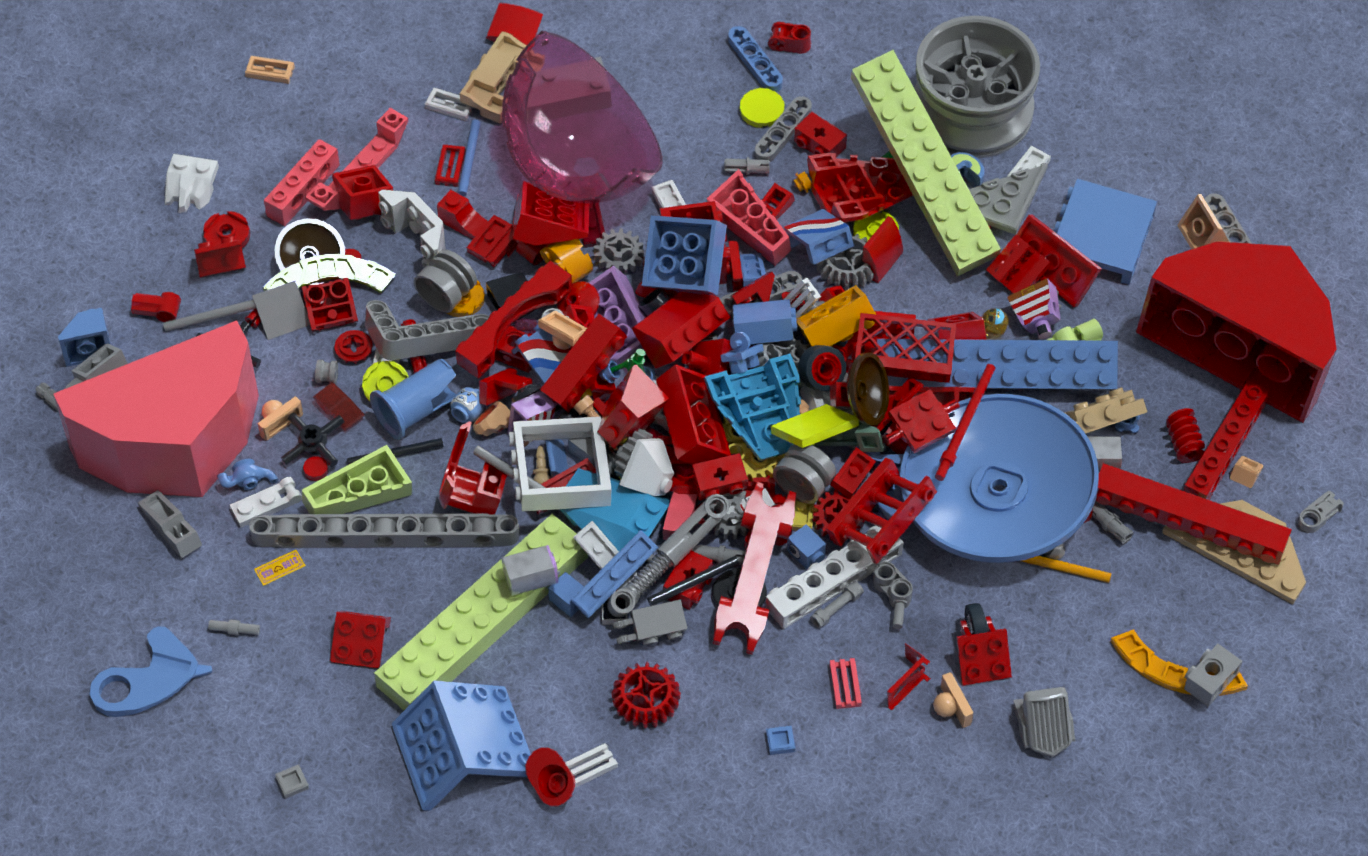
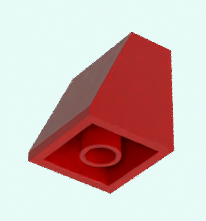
[597,364,670,449]

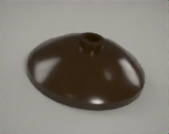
[274,219,345,287]
[846,352,889,426]

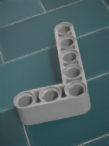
[365,300,489,360]

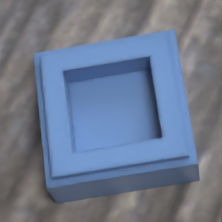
[766,726,795,755]

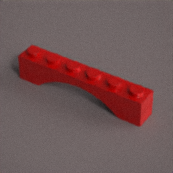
[455,261,572,379]
[830,382,976,409]

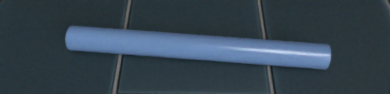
[458,119,481,196]

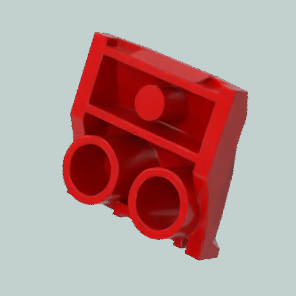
[302,277,358,331]

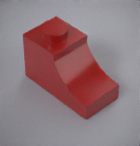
[437,189,488,240]

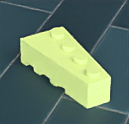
[302,445,412,514]

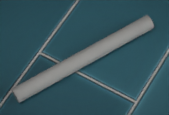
[163,300,256,332]

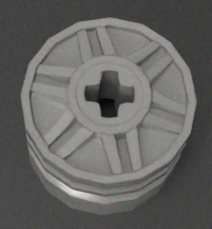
[414,249,477,313]

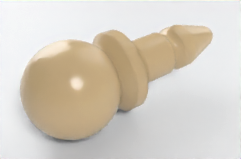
[533,445,551,484]

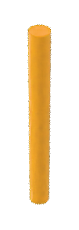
[1020,556,1112,583]

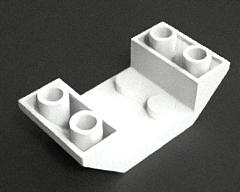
[378,190,446,268]

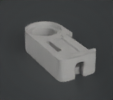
[1298,491,1344,533]

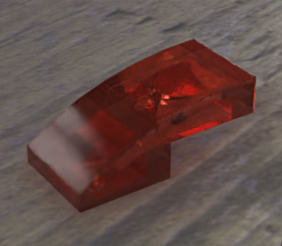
[313,383,365,431]

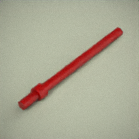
[935,364,996,481]

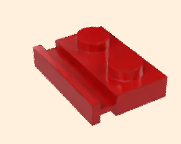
[466,215,516,267]

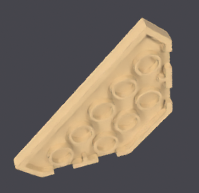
[1162,500,1306,604]

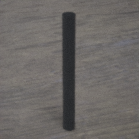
[347,438,444,465]
[647,556,739,606]

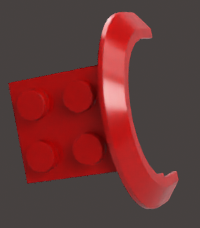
[438,421,507,515]

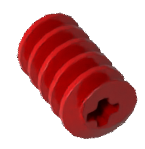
[1166,408,1205,463]

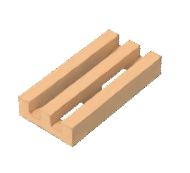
[245,56,295,84]

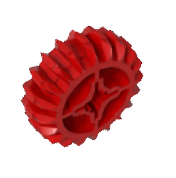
[612,662,681,729]

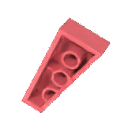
[707,169,791,266]

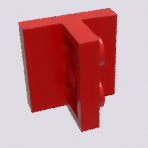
[986,234,1052,293]

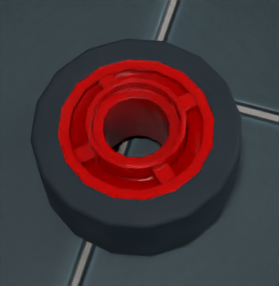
[798,345,846,391]

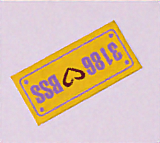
[254,549,306,586]

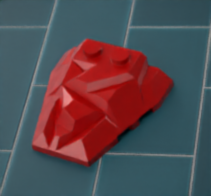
[807,153,914,222]

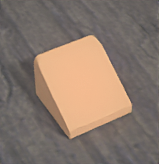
[1230,456,1264,488]

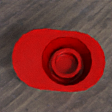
[526,748,576,806]

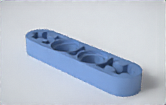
[728,26,783,92]

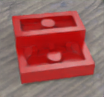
[486,3,543,47]
[863,216,903,283]

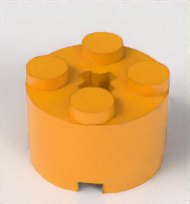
[540,239,593,284]

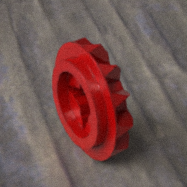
[335,330,373,364]

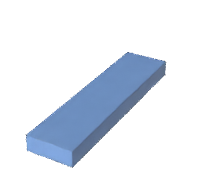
[570,530,659,618]

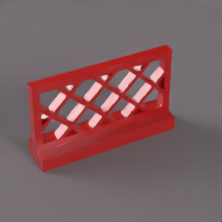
[855,313,956,383]

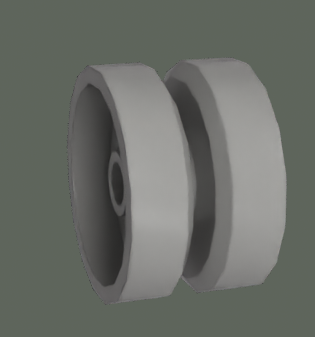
[773,444,836,504]

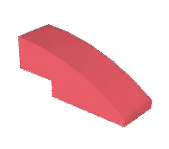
[663,492,699,540]

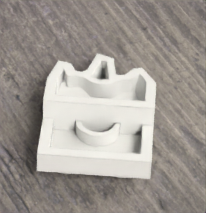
[165,154,219,213]

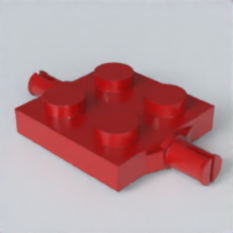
[884,389,960,453]

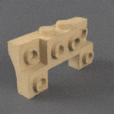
[460,31,543,124]
[1064,387,1147,434]

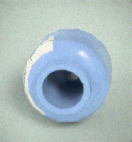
[450,387,486,423]

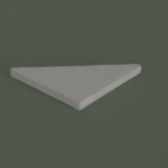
[968,163,1048,234]

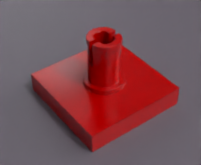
[682,338,731,376]

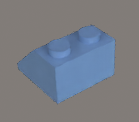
[58,308,111,367]

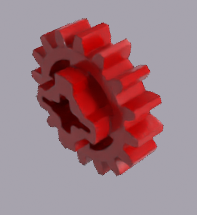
[812,490,865,541]

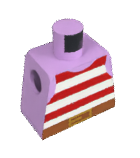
[1007,279,1061,339]
[507,391,561,447]

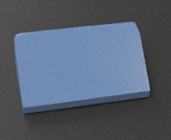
[545,439,568,478]

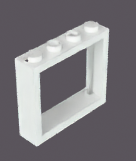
[509,417,612,511]

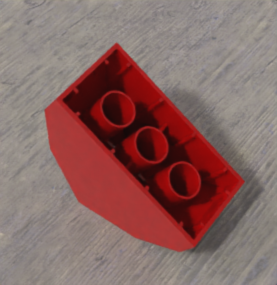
[1136,241,1337,423]

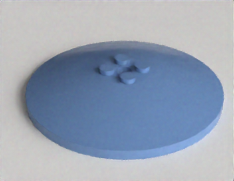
[900,394,1099,563]

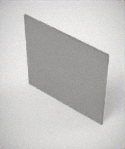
[252,280,310,340]

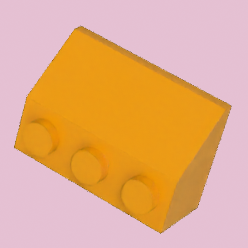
[796,285,876,347]

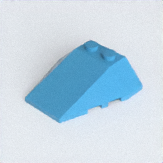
[704,354,801,461]
[559,468,670,551]

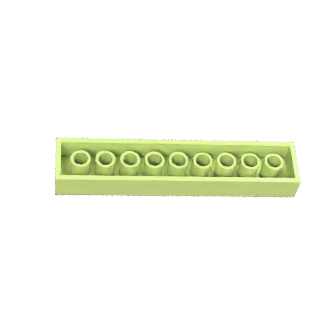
[851,50,1001,276]
[374,514,588,710]

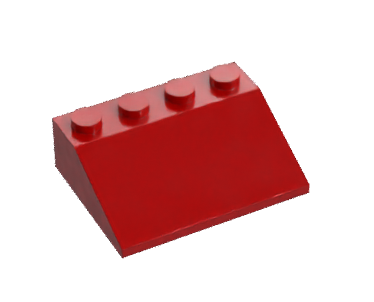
[513,181,589,246]

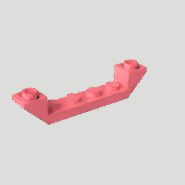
[305,108,409,210]

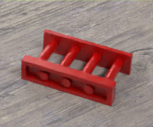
[826,457,937,564]

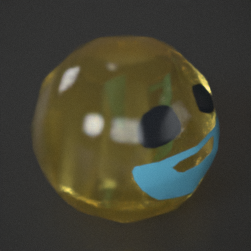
[981,308,1009,338]

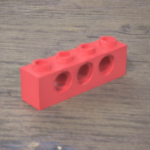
[264,139,340,226]

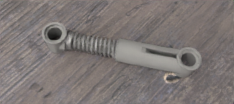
[607,494,729,618]

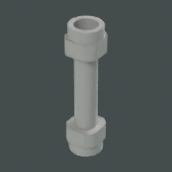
[810,581,864,628]

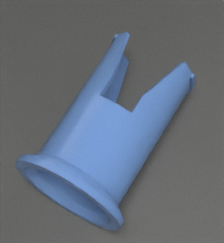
[370,359,457,440]

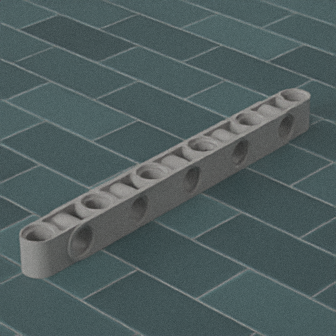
[249,514,520,548]

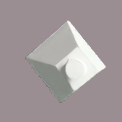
[620,438,674,496]

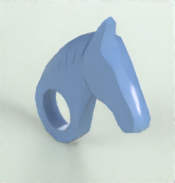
[90,626,212,717]

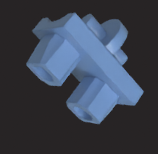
[721,332,764,374]

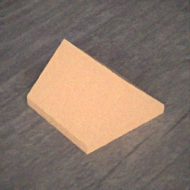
[1177,194,1229,249]

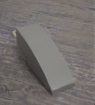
[138,490,202,558]

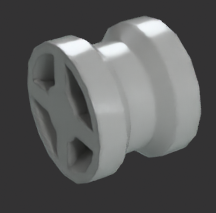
[315,360,338,384]

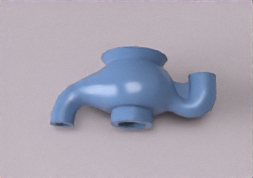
[217,459,278,490]

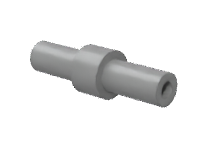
[208,620,260,635]

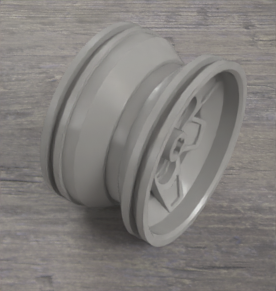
[914,16,1040,158]

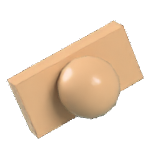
[538,311,587,350]
[258,396,303,441]
[933,672,973,728]

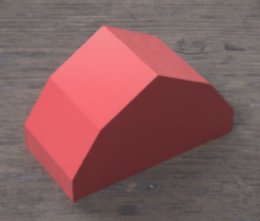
[53,321,259,497]

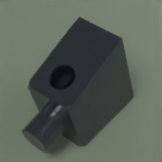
[486,272,536,325]

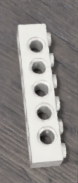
[766,525,904,630]

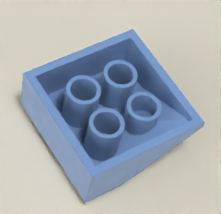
[642,215,727,295]

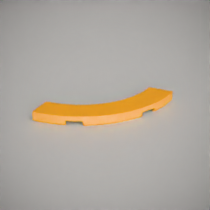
[1110,629,1248,696]

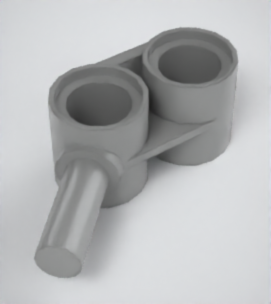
[873,561,913,629]

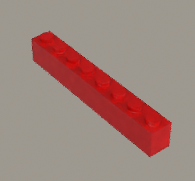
[1095,463,1292,565]

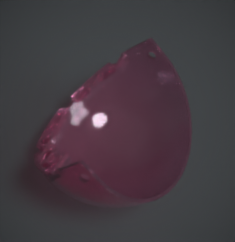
[502,31,663,204]

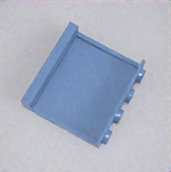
[1054,179,1157,285]

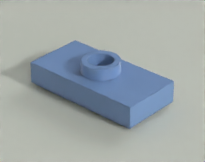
[740,253,766,287]

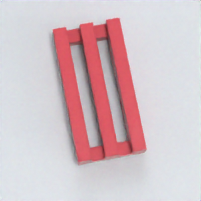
[829,658,862,709]

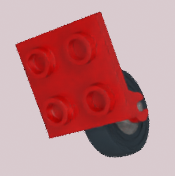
[956,603,1012,686]

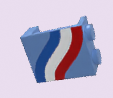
[783,209,854,264]
[511,325,573,396]

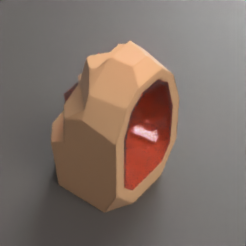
[473,401,510,437]

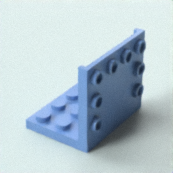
[392,681,531,811]

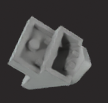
[1013,687,1075,757]

